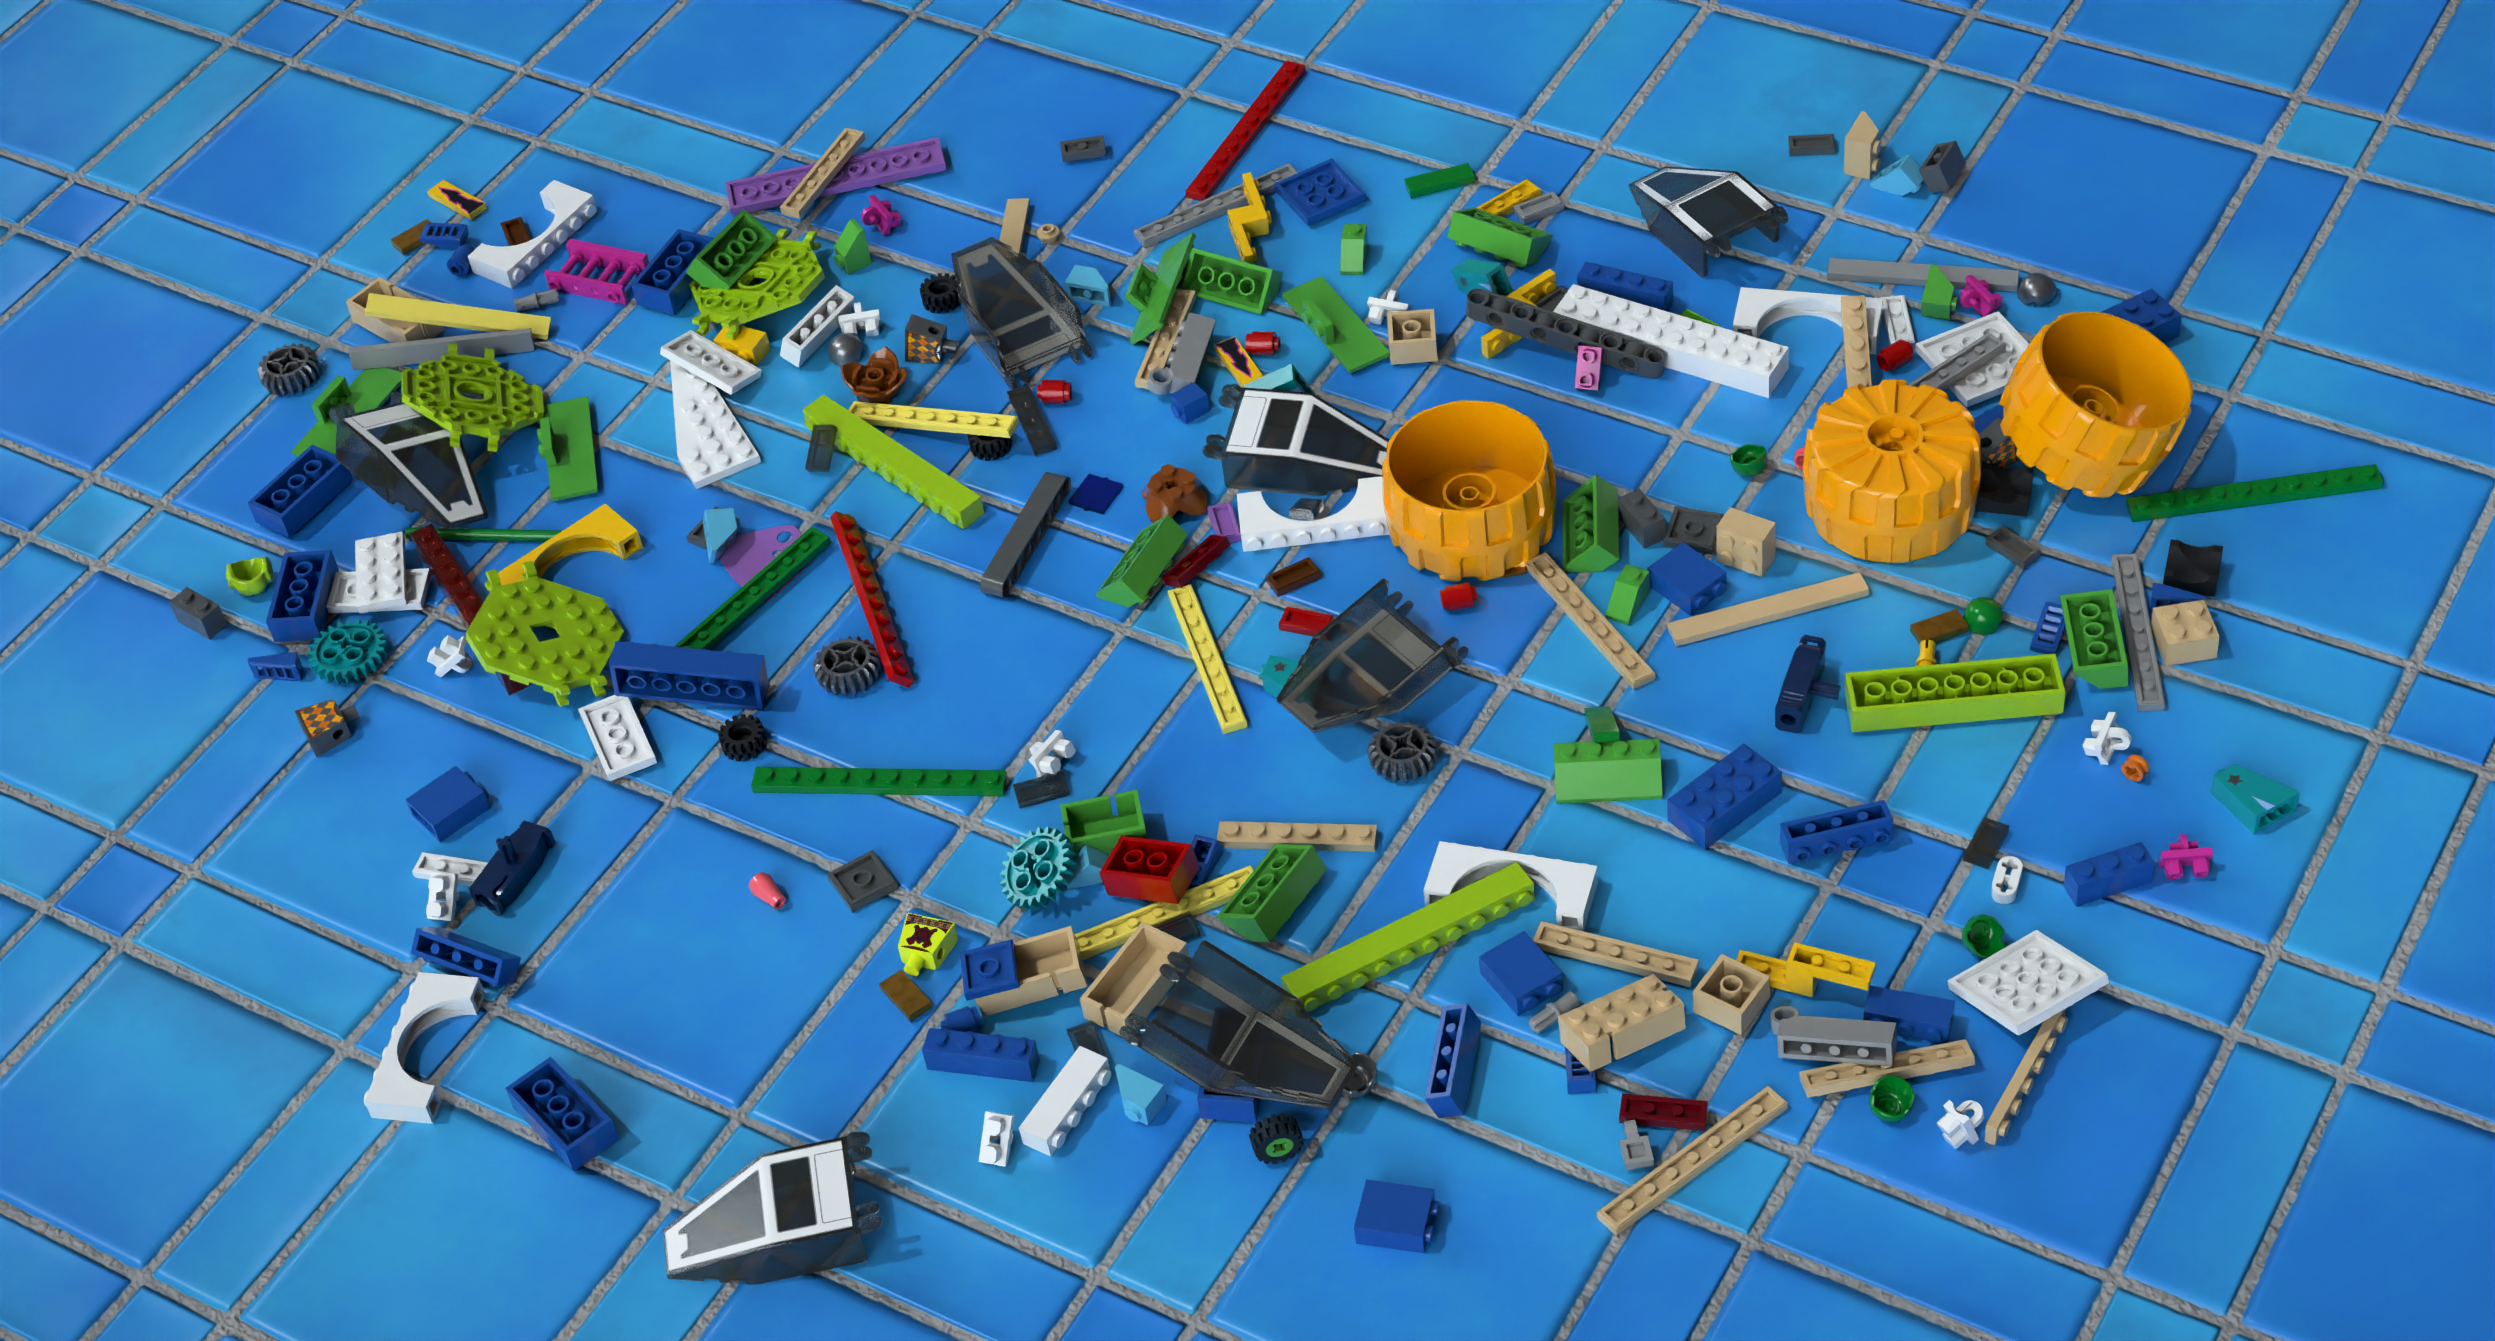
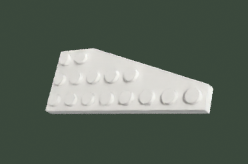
[670,361,761,489]

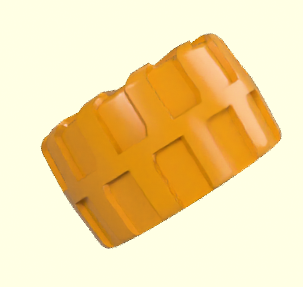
[1999,312,2194,498]
[1803,379,1981,564]
[1382,400,1557,582]

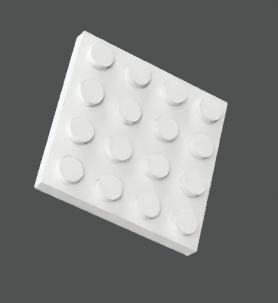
[1915,311,2029,407]
[1947,930,2109,1036]

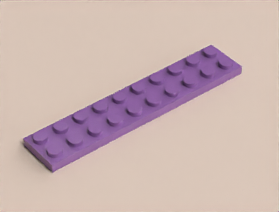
[725,137,946,216]

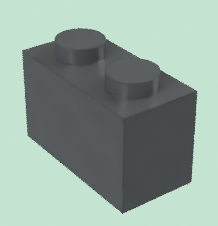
[1919,141,1966,192]
[1618,489,1665,548]
[169,587,227,640]

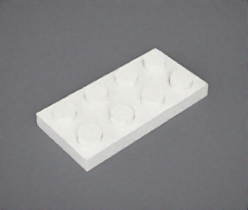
[660,330,762,395]
[355,532,407,614]
[326,568,432,614]
[578,695,657,781]

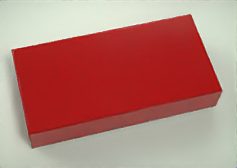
[1278,606,1335,639]

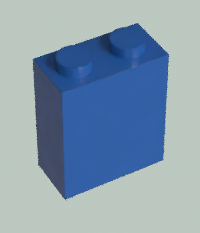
[1647,542,1727,616]
[405,766,490,842]
[1479,931,1563,1016]
[1354,1179,1440,1253]

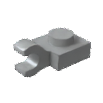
[1619,1120,1654,1170]

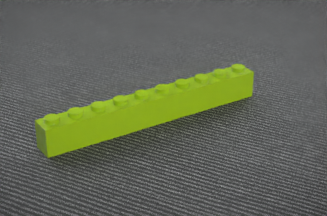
[803,394,985,529]
[1281,862,1535,1016]

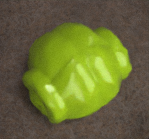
[226,557,274,596]

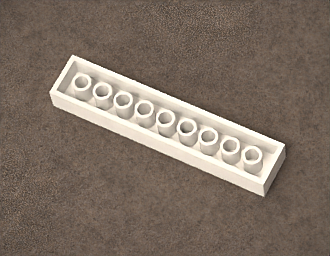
[1553,284,1789,398]

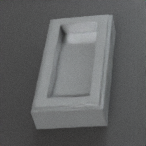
[1513,191,1564,225]

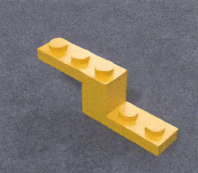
[1227,172,1272,264]
[1481,269,1557,359]
[1736,942,1876,998]

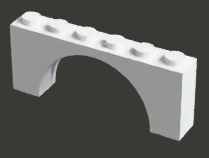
[468,180,598,289]
[1733,287,1883,354]
[1237,476,1389,552]
[1424,841,1598,931]
[364,972,485,1124]

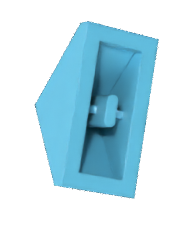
[1066,844,1110,890]

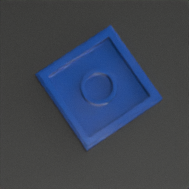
[960,939,1020,1001]

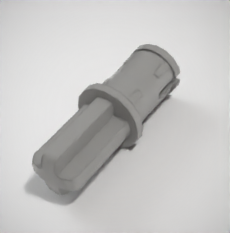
[514,289,560,313]
[1528,991,1580,1033]

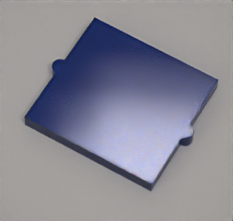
[1068,474,1124,515]

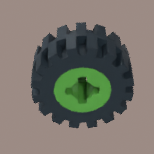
[1249,1113,1304,1164]

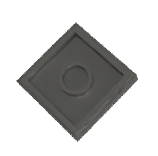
[1663,506,1723,554]
[827,850,898,913]

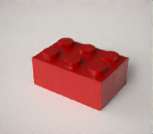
[1099,836,1199,904]

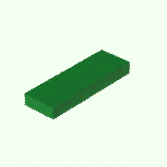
[1404,163,1475,198]
[1584,706,1620,743]

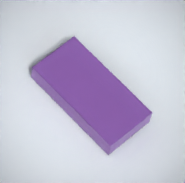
[1207,501,1241,543]

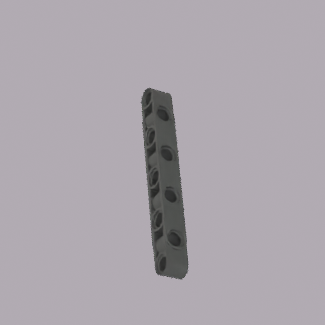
[1466,288,1666,379]

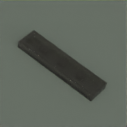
[1007,385,1057,456]

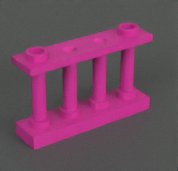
[544,239,649,305]

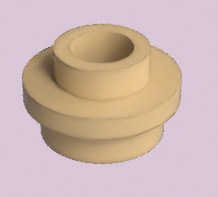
[1037,224,1059,244]

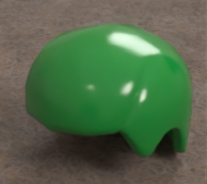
[1730,444,1768,477]
[1963,597,2004,635]
[1962,914,2005,959]
[1869,1075,1915,1123]

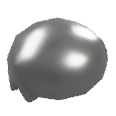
[2017,273,2057,307]
[828,333,863,366]
[1334,1052,1377,1097]

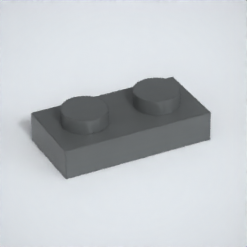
[1060,136,1106,162]

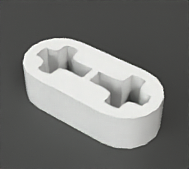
[1991,856,2023,904]

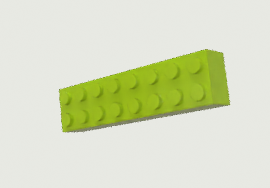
[1844,654,2065,733]

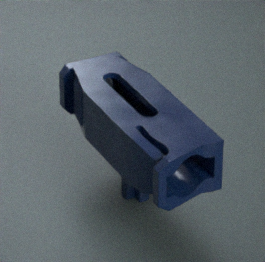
[1775,635,1841,733]
[469,820,556,916]

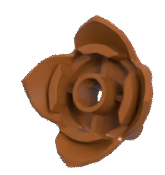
[841,346,908,404]
[1141,464,1207,523]

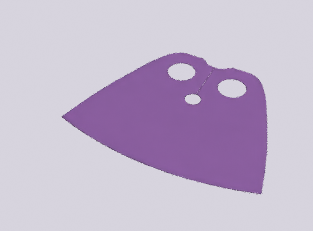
[719,525,812,603]

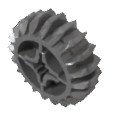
[257,343,320,396]
[813,635,881,696]
[1367,720,1438,783]

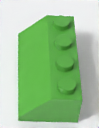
[1447,207,1553,267]
[686,209,778,290]
[1181,248,1284,315]
[1562,474,1619,573]
[1095,514,1188,608]
[2060,589,2128,689]
[1554,738,1663,804]
[1217,844,1327,942]

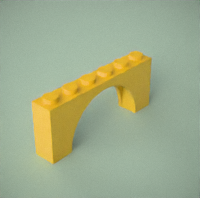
[488,504,643,586]

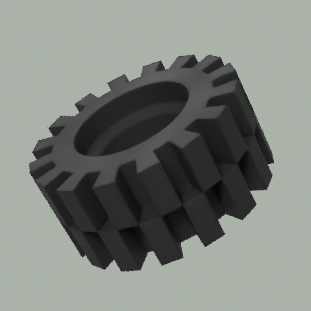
[920,273,963,314]
[967,434,1012,461]
[718,714,767,762]

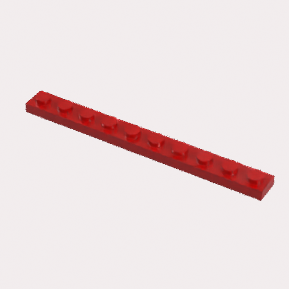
[1185,61,1306,201]
[830,511,914,688]

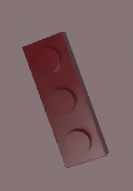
[1162,534,1231,588]
[1619,1093,1708,1131]

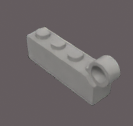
[1147,312,1216,395]
[1770,1006,1898,1066]

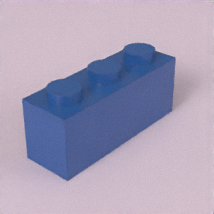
[2064,842,2154,907]
[1863,986,1955,1043]

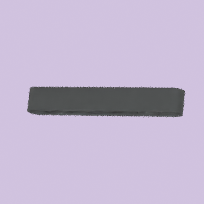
[980,472,1071,598]

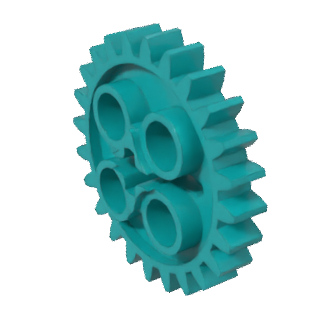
[307,618,389,684]
[999,827,1076,911]

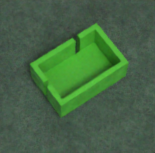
[1060,790,1147,854]

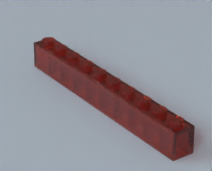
[410,523,531,696]

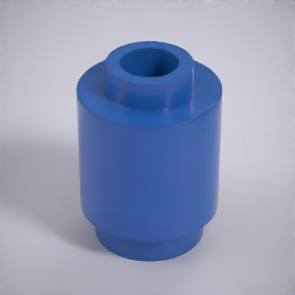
[447,245,475,277]
[940,1006,983,1032]

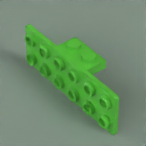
[1124,233,1196,345]
[1282,277,1390,373]
[292,367,402,457]
[537,396,598,501]

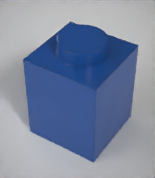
[1171,382,1210,424]

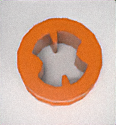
[2121,755,2150,782]

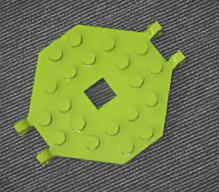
[689,228,825,339]
[401,343,544,452]
[466,561,624,707]

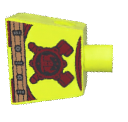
[898,913,959,976]

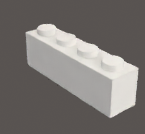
[780,285,855,368]
[1019,1046,1111,1157]

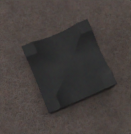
[1977,463,2034,516]
[2163,539,2223,597]

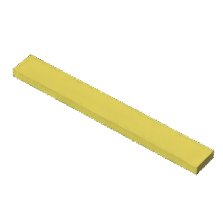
[365,293,551,340]
[848,401,1020,438]
[1168,584,1248,734]
[1075,865,1254,960]

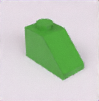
[834,218,872,275]
[1340,223,1369,275]
[1921,264,1958,320]
[1605,564,1650,626]

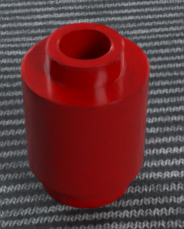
[1245,331,1281,355]
[1877,339,1914,371]
[1037,380,1072,403]
[1439,582,1478,611]

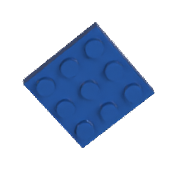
[1274,158,1366,226]

